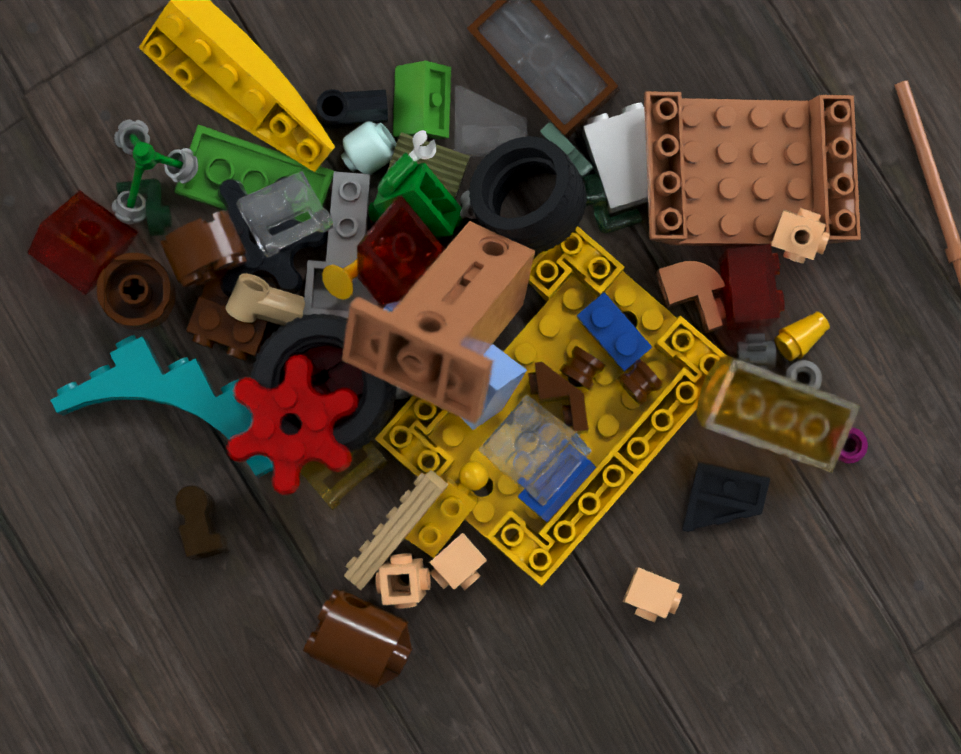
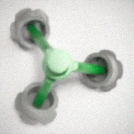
[112,119,198,224]

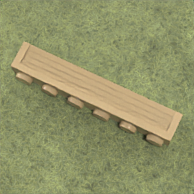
[344,470,449,590]

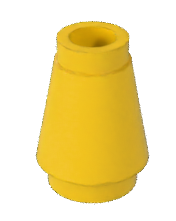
[774,311,830,361]

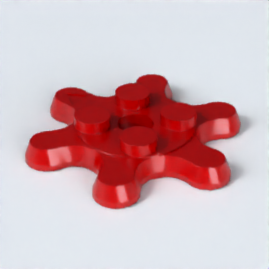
[226,355,358,495]

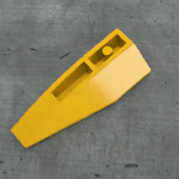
[138,0,335,172]

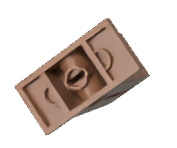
[342,221,535,424]

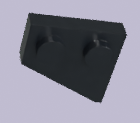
[682,461,770,532]

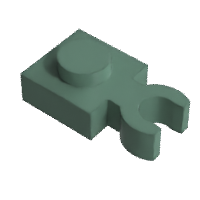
[540,121,594,178]

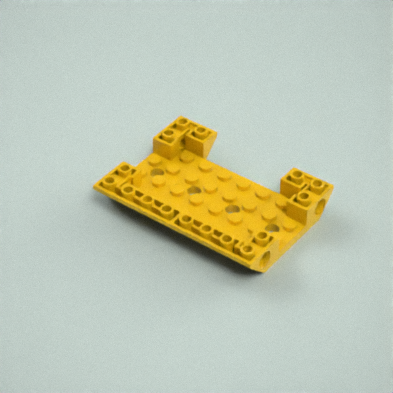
[375,226,736,586]

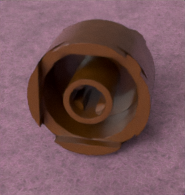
[160,211,247,287]
[97,253,176,331]

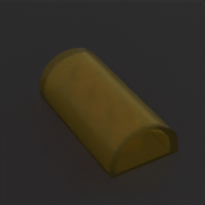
[697,356,861,473]

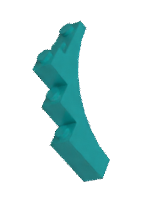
[50,335,274,478]

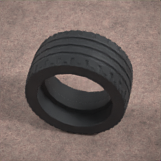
[469,136,587,253]

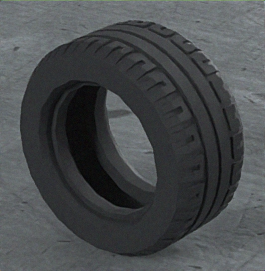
[251,313,397,453]

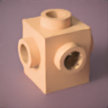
[771,208,830,264]
[376,553,431,609]

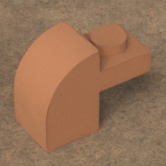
[656,261,726,334]

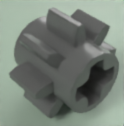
[736,333,776,378]

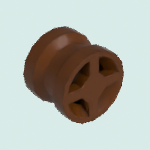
[559,346,606,390]
[617,359,663,405]

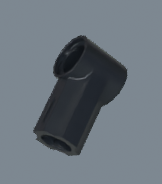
[316,89,388,129]

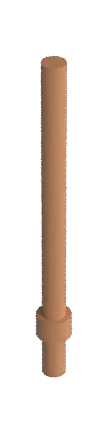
[894,81,961,287]

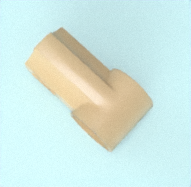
[225,273,305,326]

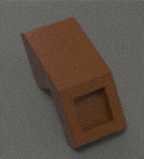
[528,362,589,435]

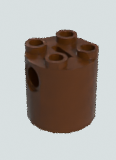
[303,589,413,689]

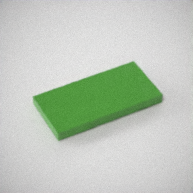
[174,125,334,222]

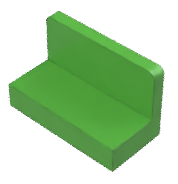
[393,61,451,140]

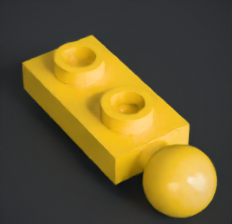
[405,461,489,558]

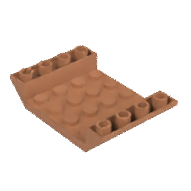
[644,91,861,246]

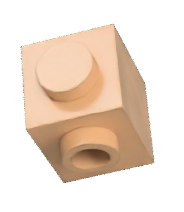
[430,533,487,591]
[622,567,682,622]

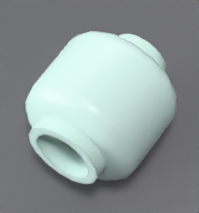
[341,121,397,175]

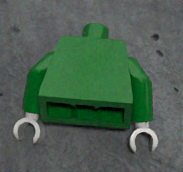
[368,130,477,240]

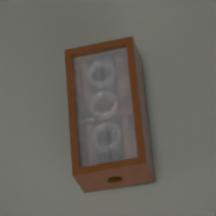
[467,0,620,139]

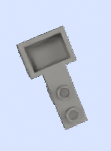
[303,171,382,319]

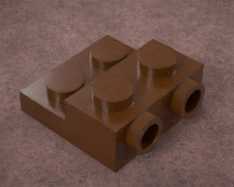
[186,268,277,361]

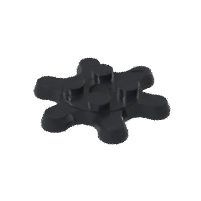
[218,176,328,297]

